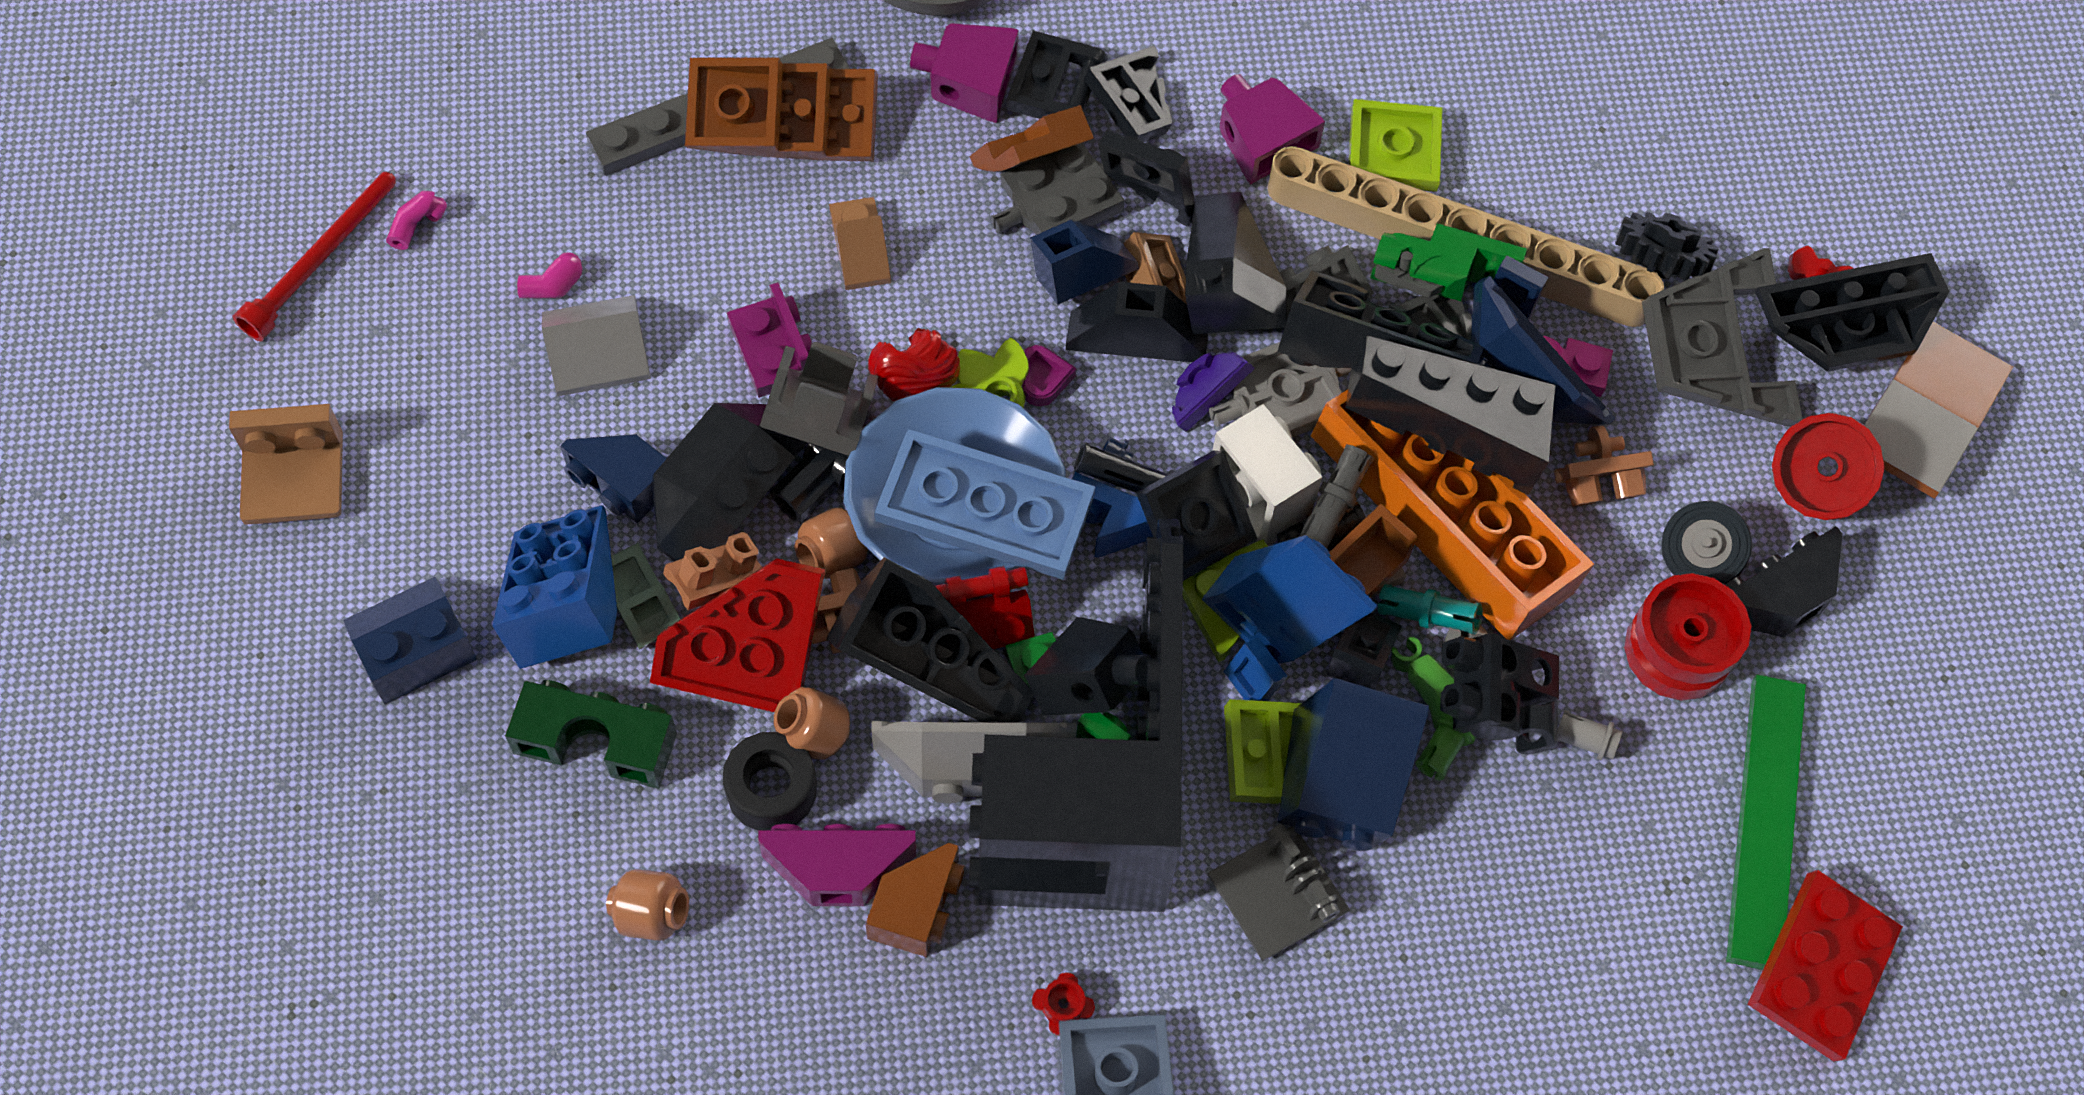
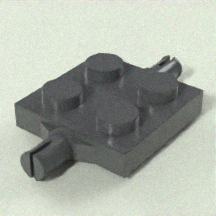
[990,143,1124,235]

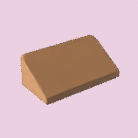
[1123,232,1187,304]

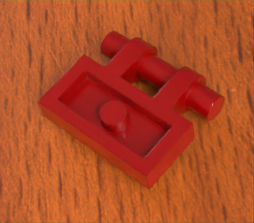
[935,566,1035,649]

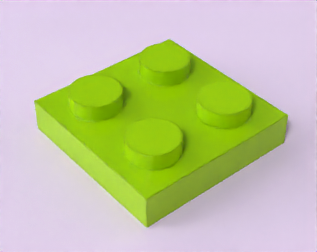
[1348,99,1442,192]

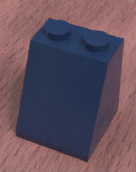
[1277,678,1429,851]

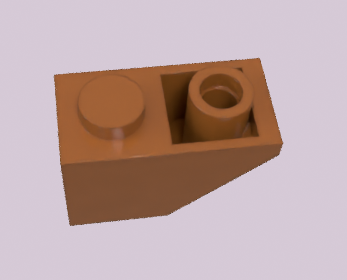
[865,843,965,957]

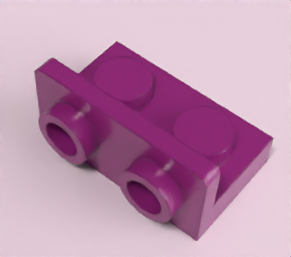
[727,282,812,398]

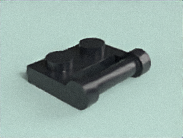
[1006,30,1108,119]

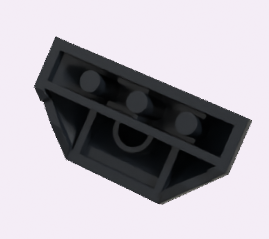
[1755,253,1950,372]
[652,403,808,561]

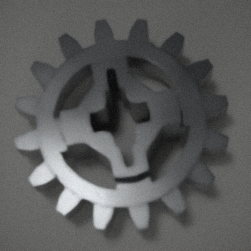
[1615,212,1719,281]

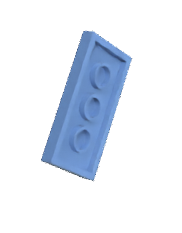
[874,429,1095,580]

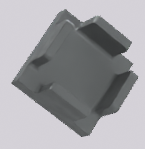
[760,342,878,456]

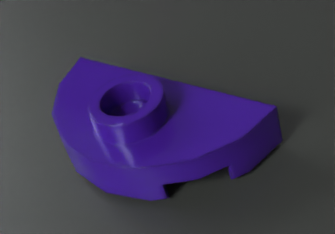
[1172,352,1255,432]

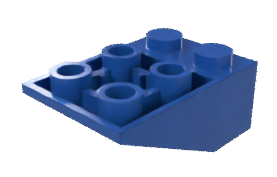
[492,505,617,669]
[1202,535,1377,664]

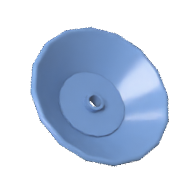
[843,387,1066,586]

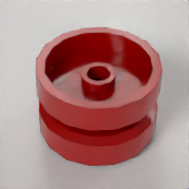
[1772,413,1885,520]
[1624,573,1752,701]

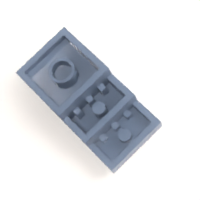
[1059,1015,1174,1095]

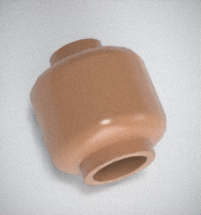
[794,507,868,579]
[774,687,850,760]
[606,869,689,941]

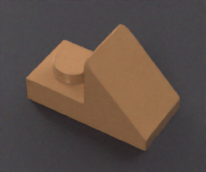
[829,197,891,290]

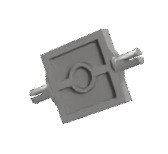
[1209,342,1352,438]

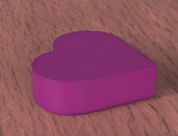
[1022,345,1077,407]

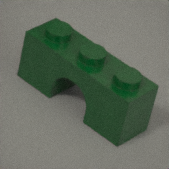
[505,680,677,789]

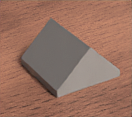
[542,295,651,397]

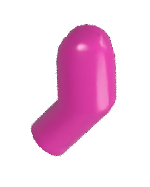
[517,252,583,298]

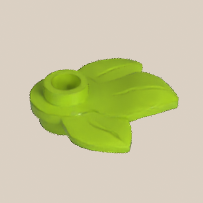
[950,338,1029,408]

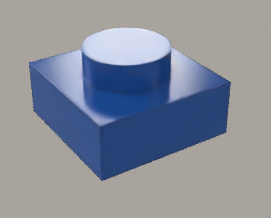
[1223,638,1288,701]

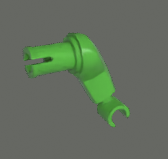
[1391,637,1476,780]

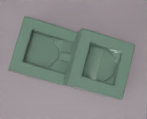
[611,543,680,650]

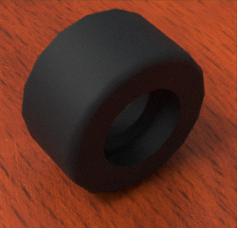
[722,732,817,831]

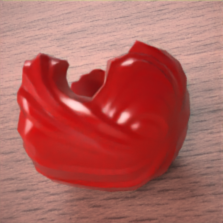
[868,328,960,402]

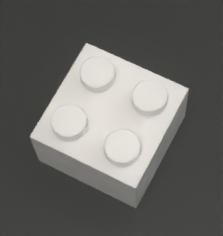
[1212,404,1322,546]

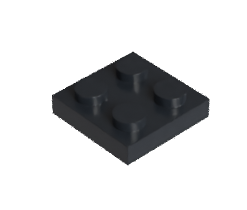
[1136,450,1258,581]

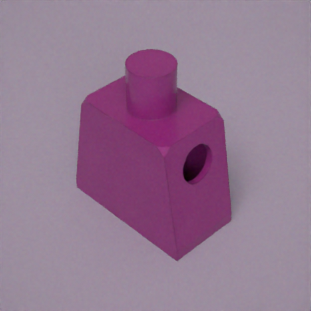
[910,23,1019,123]
[1219,74,1325,185]

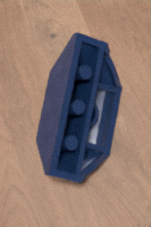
[1471,276,1616,425]

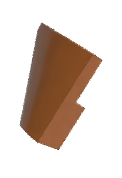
[969,105,1094,171]

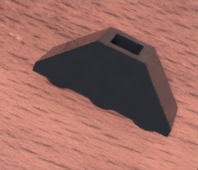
[1065,282,1208,362]
[1725,526,1842,637]

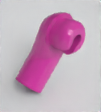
[386,190,447,250]

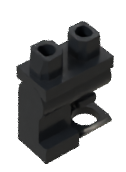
[1440,632,1559,755]

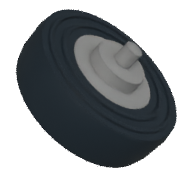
[1661,501,1752,585]

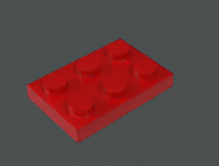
[1747,870,1903,1062]

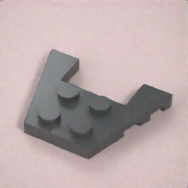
[1642,248,1803,427]

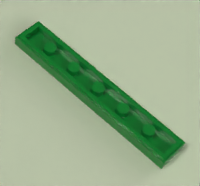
[1726,674,1806,970]

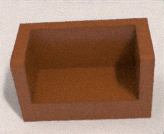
[1329,504,1417,598]

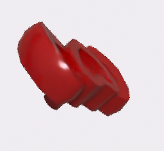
[1787,246,1853,280]

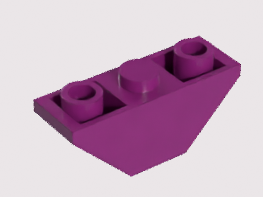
[758,824,916,906]

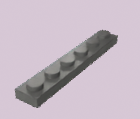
[586,37,850,176]

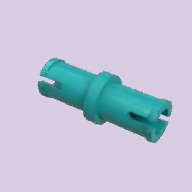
[1378,584,1483,635]

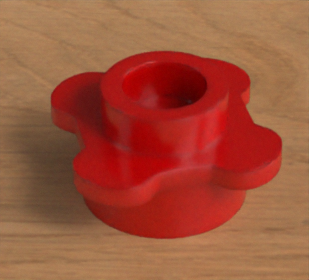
[1032,972,1095,1035]

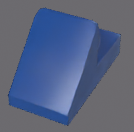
[1072,472,1153,558]

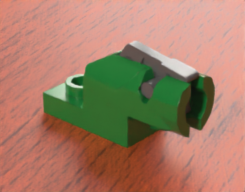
[1370,223,1527,302]

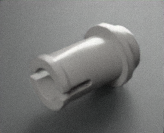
[1558,710,1623,760]

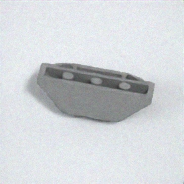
[871,721,1076,803]

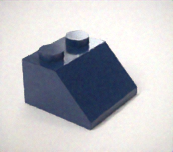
[343,577,477,705]

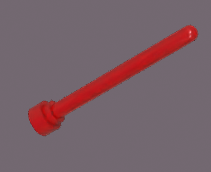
[232,172,396,342]

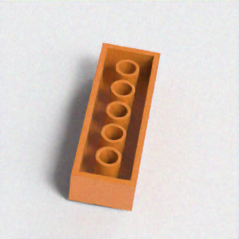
[1311,389,1594,640]

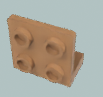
[229,404,343,525]

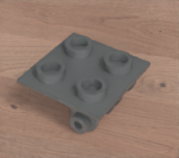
[1207,824,1350,962]

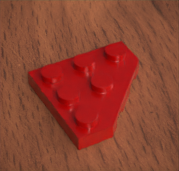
[650,558,825,713]

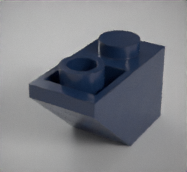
[1030,220,1139,305]
[560,434,667,523]

